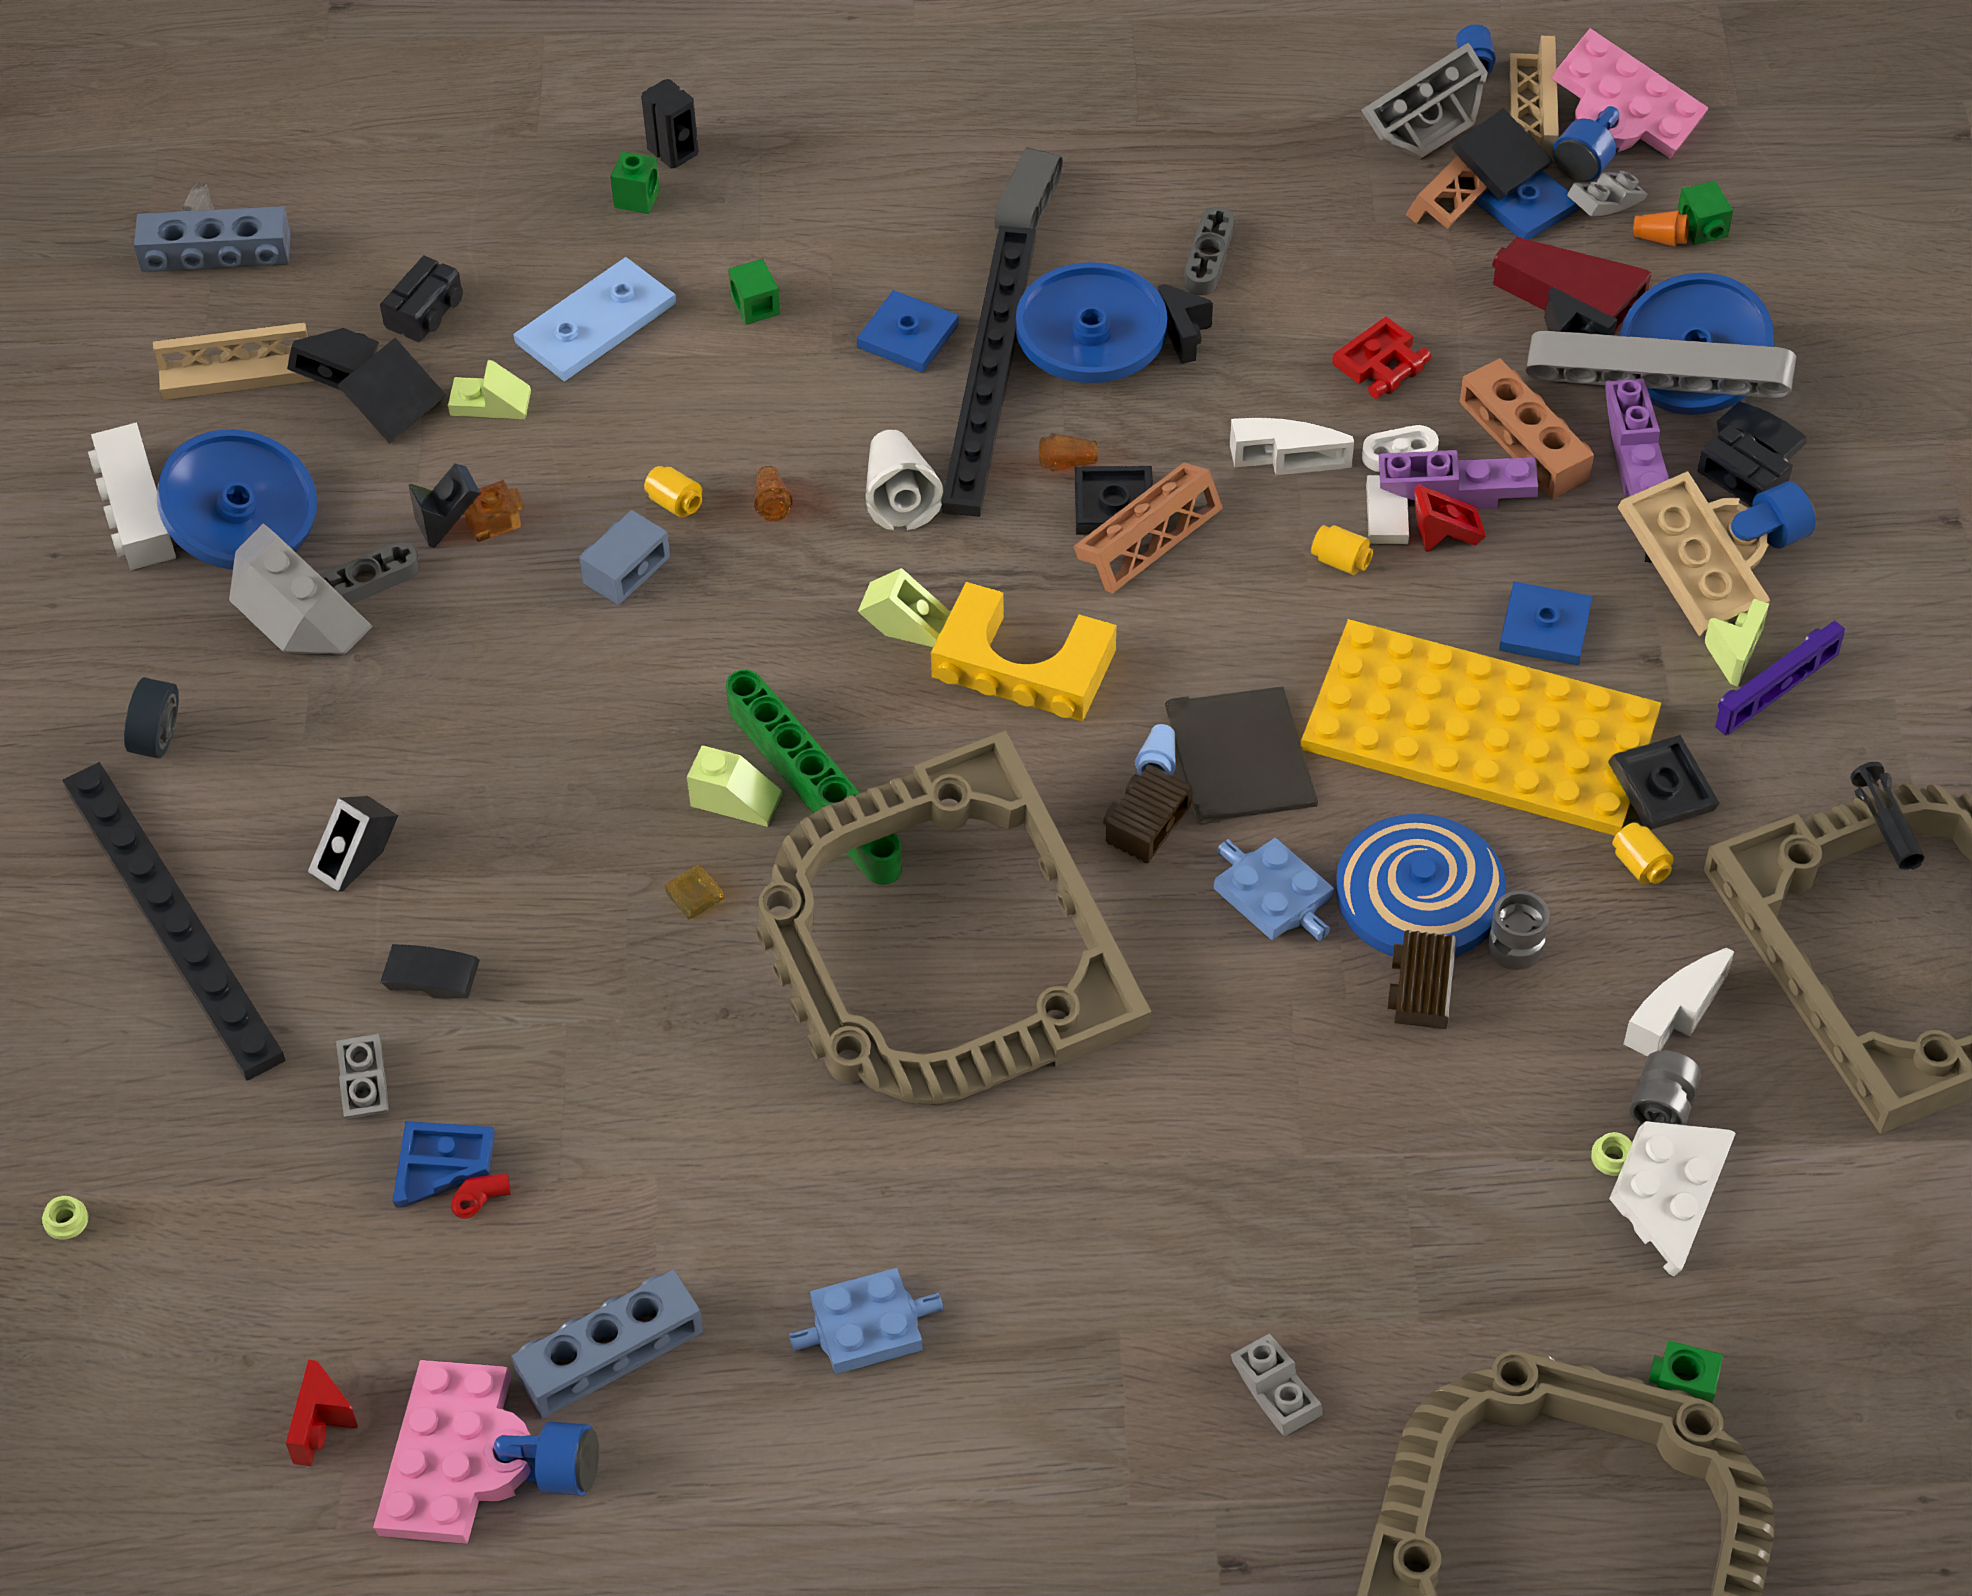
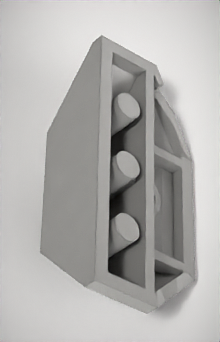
[1361,42,1488,159]
[229,523,373,655]

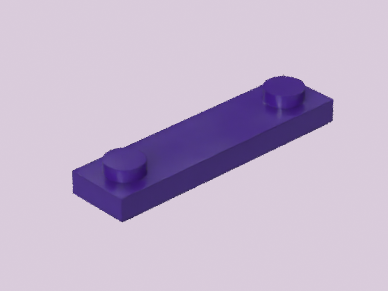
[1715,620,1845,736]

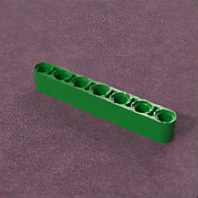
[726,669,902,885]

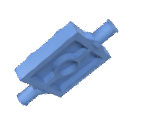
[1213,838,1334,941]
[789,1268,943,1375]

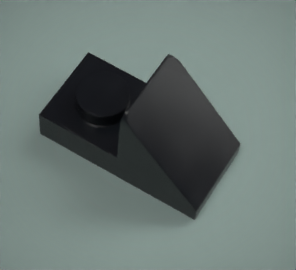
[1158,284,1213,364]
[1544,287,1617,336]
[409,463,481,548]

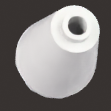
[865,430,943,530]

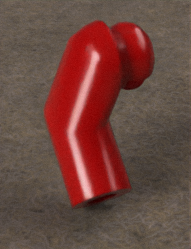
[451,1173,511,1219]

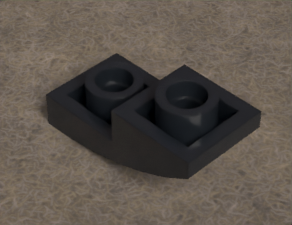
[1716,401,1807,461]
[380,944,480,998]

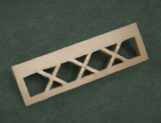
[1509,35,1559,162]
[153,323,314,400]

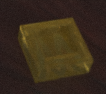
[664,864,724,920]

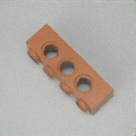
[1460,358,1594,499]

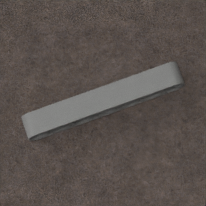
[1526,331,1796,398]

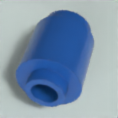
[1456,24,1496,75]

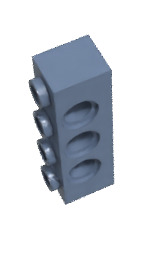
[134,206,291,272]
[511,1269,704,1419]

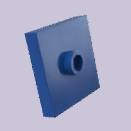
[1475,171,1579,240]
[857,290,959,373]
[1499,581,1592,665]

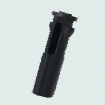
[1850,761,1925,870]

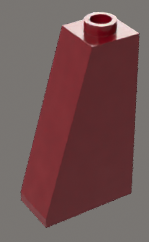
[1492,237,1652,335]

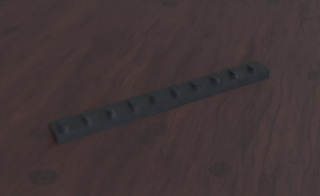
[941,226,1036,517]
[62,762,286,1081]

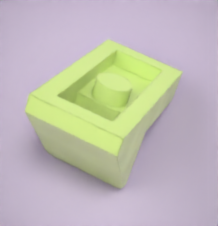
[448,360,531,419]
[1705,599,1769,686]

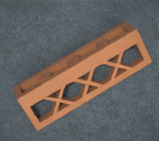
[1405,155,1488,229]
[1073,463,1223,593]

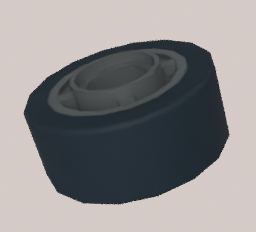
[124,677,179,758]

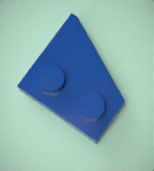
[393,1121,495,1208]

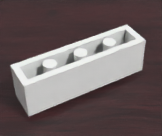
[88,422,176,571]

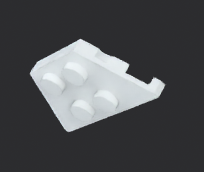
[1609,1121,1736,1276]

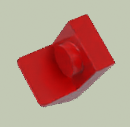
[1414,485,1486,552]
[286,1360,358,1466]

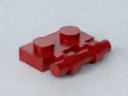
[1332,316,1432,399]

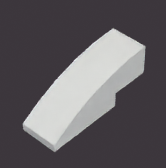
[1230,418,1354,475]
[1624,948,1734,1056]

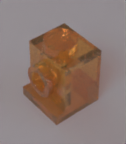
[463,480,524,542]

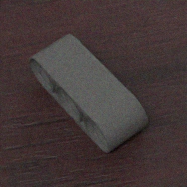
[994,147,1063,229]

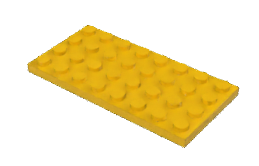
[1300,619,1662,836]

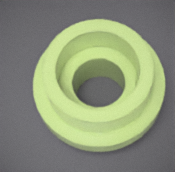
[1591,1132,1632,1176]
[42,1196,88,1240]

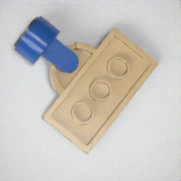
[1618,471,1816,637]

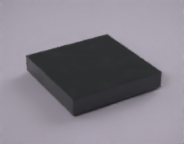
[1451,108,1552,201]
[338,338,446,444]
[1074,466,1153,535]
[1608,735,1720,830]

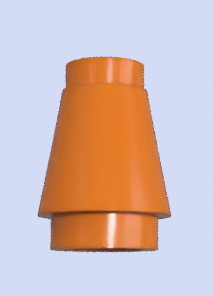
[1633,210,1689,247]

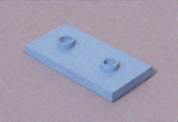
[514,257,676,382]

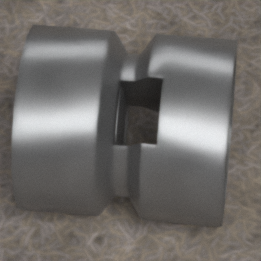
[1488,890,1550,970]
[1629,1050,1701,1126]

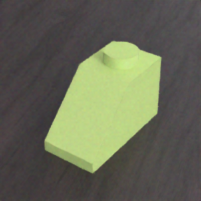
[858,568,951,647]
[687,745,782,827]

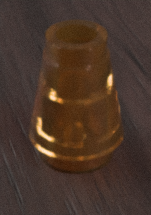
[1039,433,1098,472]
[754,466,793,521]

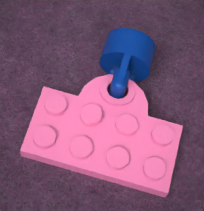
[1551,28,1708,182]
[373,1360,599,1544]

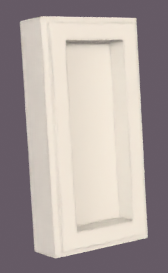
[1366,475,1409,544]

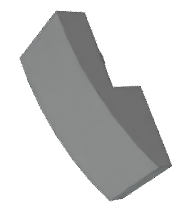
[1567,171,1648,216]
[336,1034,389,1120]
[1231,1333,1323,1437]

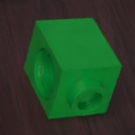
[610,151,660,214]
[1677,181,1733,245]
[728,259,781,325]
[1648,1340,1723,1403]

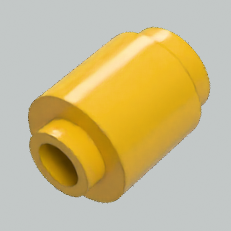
[644,466,702,518]
[1311,525,1373,575]
[1612,823,1674,884]

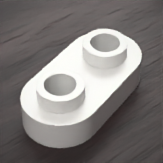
[1362,425,1439,472]

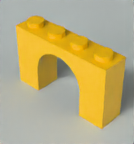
[931,582,1117,722]

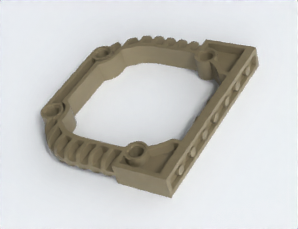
[756,730,1152,1105]
[1704,784,1972,1135]
[1357,1351,1775,1596]

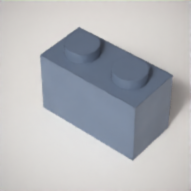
[579,510,670,605]

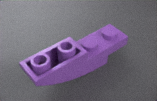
[1605,378,1669,496]
[1379,450,1538,509]

